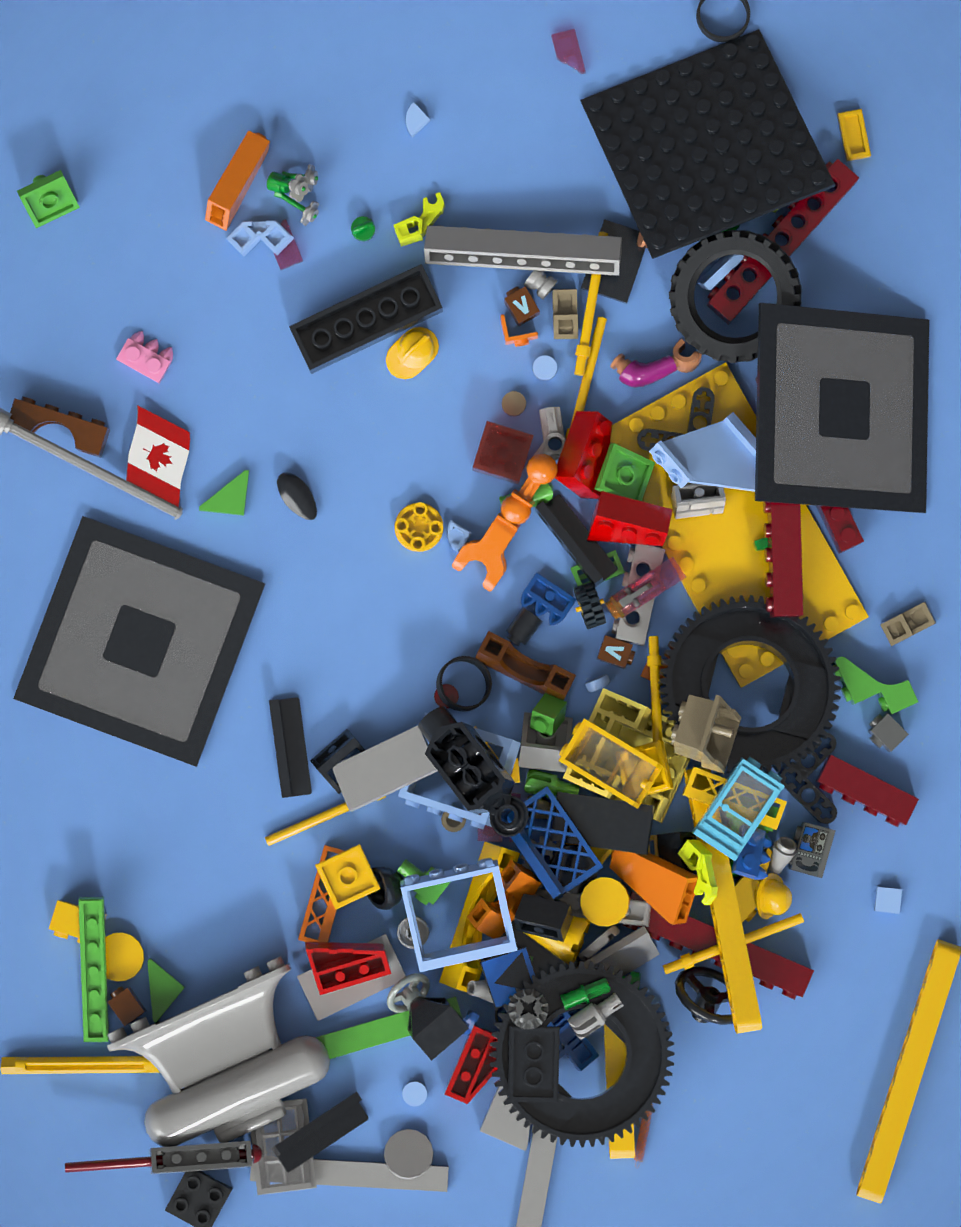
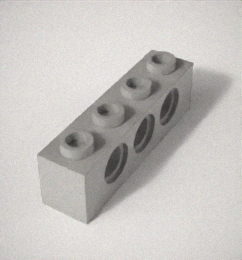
[612,544,665,646]

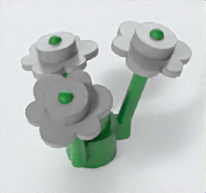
[267,164,319,226]

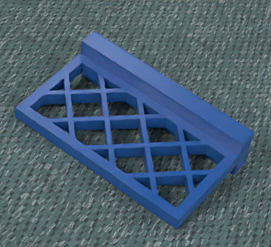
[507,786,603,901]

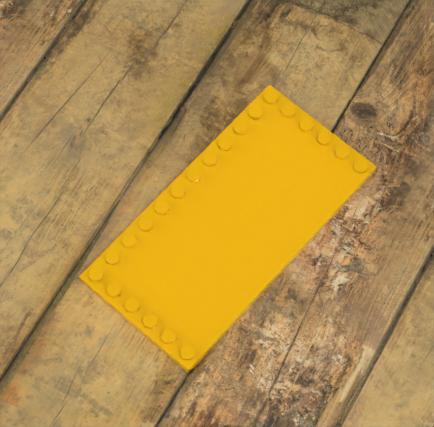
[610,362,869,688]

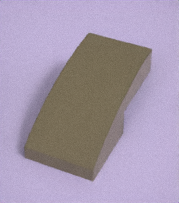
[552,289,578,339]
[880,602,936,646]

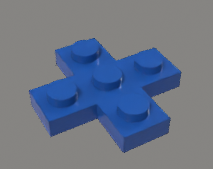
[547,1009,599,1071]

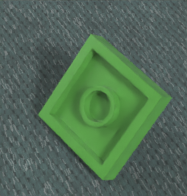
[17,170,80,228]
[594,443,655,501]

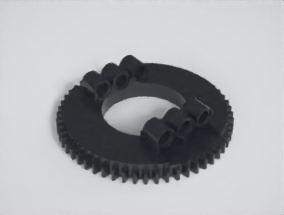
[658,595,841,776]
[489,961,675,1147]

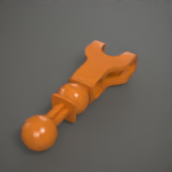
[452,454,557,592]

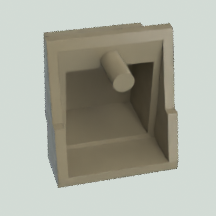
[671,695,741,774]

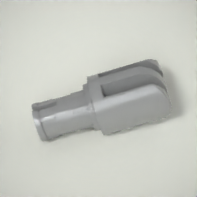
[568,993,624,1039]

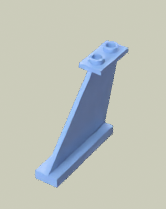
[649,412,756,492]

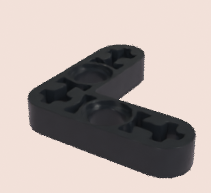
[637,387,715,451]
[780,733,837,824]

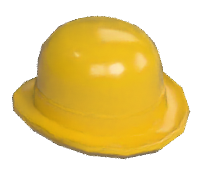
[756,873,792,919]

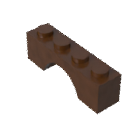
[10,396,110,458]
[475,631,576,700]

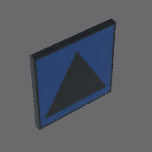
[480,946,537,1009]

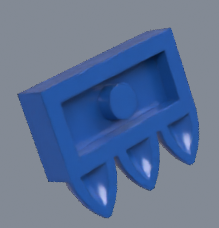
[521,572,577,626]
[731,824,774,880]

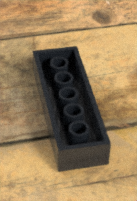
[289,264,443,374]

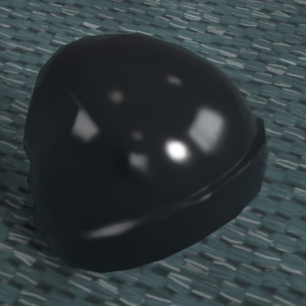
[367,867,403,910]

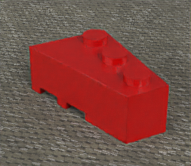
[555,411,612,499]
[587,491,673,546]
[305,942,391,995]
[444,1025,497,1104]

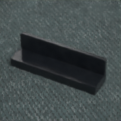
[535,495,617,587]
[269,697,312,798]
[271,1092,369,1173]

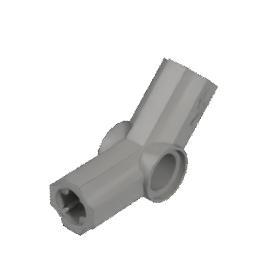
[524,407,565,470]

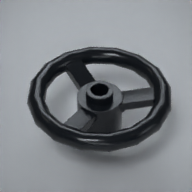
[675,966,733,1025]

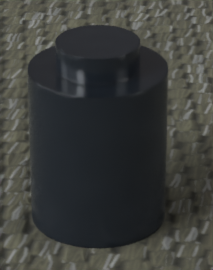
[506,607,543,646]

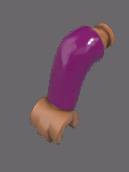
[610,339,702,388]

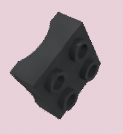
[165,1171,233,1227]

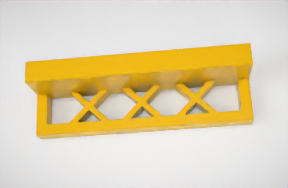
[682,767,787,830]

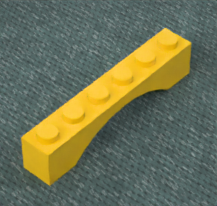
[439,841,520,992]

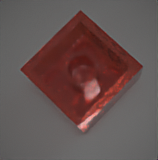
[472,421,534,485]

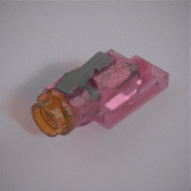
[605,557,686,620]

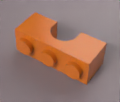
[467,859,542,939]

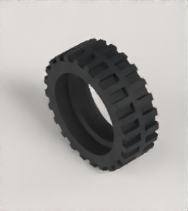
[669,230,802,363]

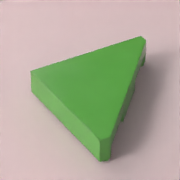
[199,470,249,516]
[147,958,185,1023]

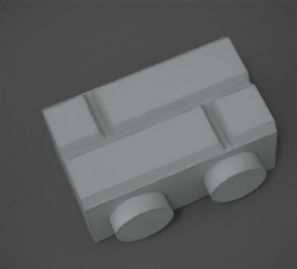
[671,483,726,519]

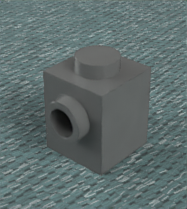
[868,713,909,752]

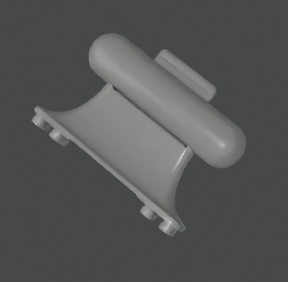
[107,956,330,1147]

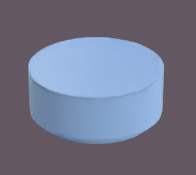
[533,355,557,381]
[585,674,610,692]
[402,1081,427,1106]

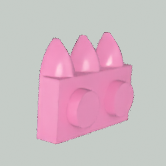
[116,331,173,384]

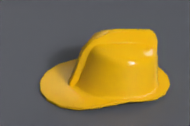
[386,327,439,379]

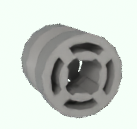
[524,270,558,300]

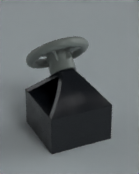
[387,973,469,1061]

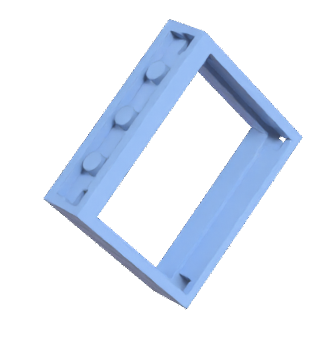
[398,712,521,830]
[400,858,517,972]

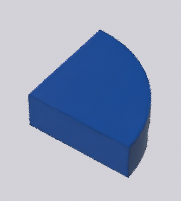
[464,1010,480,1035]

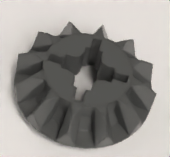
[508,989,548,1029]

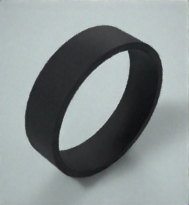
[696,0,750,42]
[436,656,492,712]

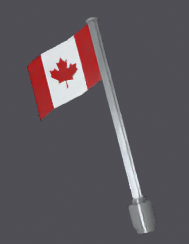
[0,405,190,520]

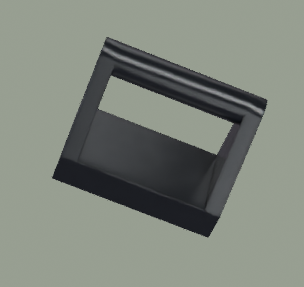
[310,729,365,794]

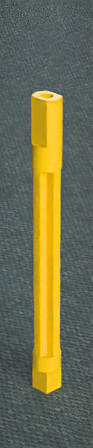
[1,1056,160,1074]

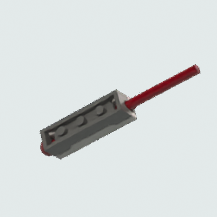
[65,1141,262,1174]

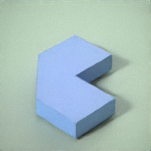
[226,220,294,256]

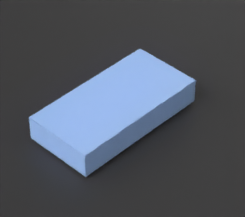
[697,254,744,290]

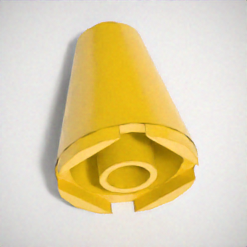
[523,916,591,965]

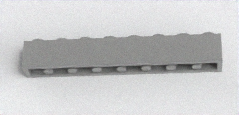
[424,226,622,275]

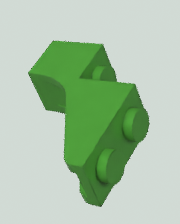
[833,657,918,715]

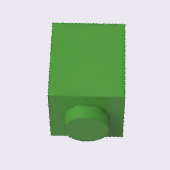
[530,693,567,737]

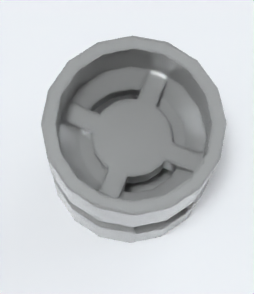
[397,916,429,949]

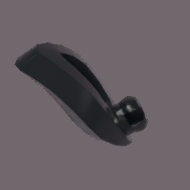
[277,472,317,520]

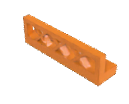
[298,845,345,942]

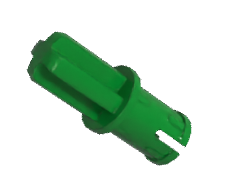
[560,978,611,1010]

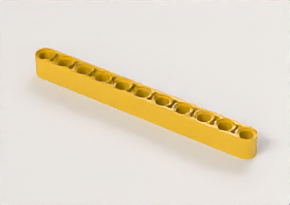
[684,767,762,1034]
[856,939,961,1203]

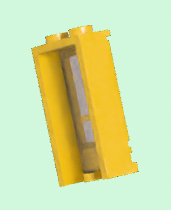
[558,718,664,809]

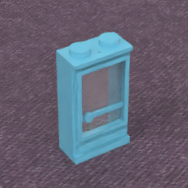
[692,756,785,861]

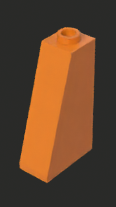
[205,130,270,231]
[609,850,698,925]

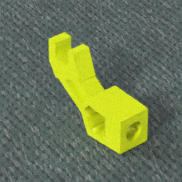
[393,192,445,247]
[678,840,718,905]

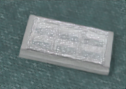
[251,1098,317,1195]

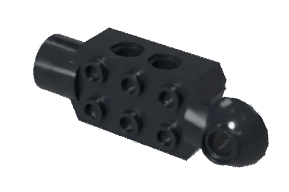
[418,706,528,837]

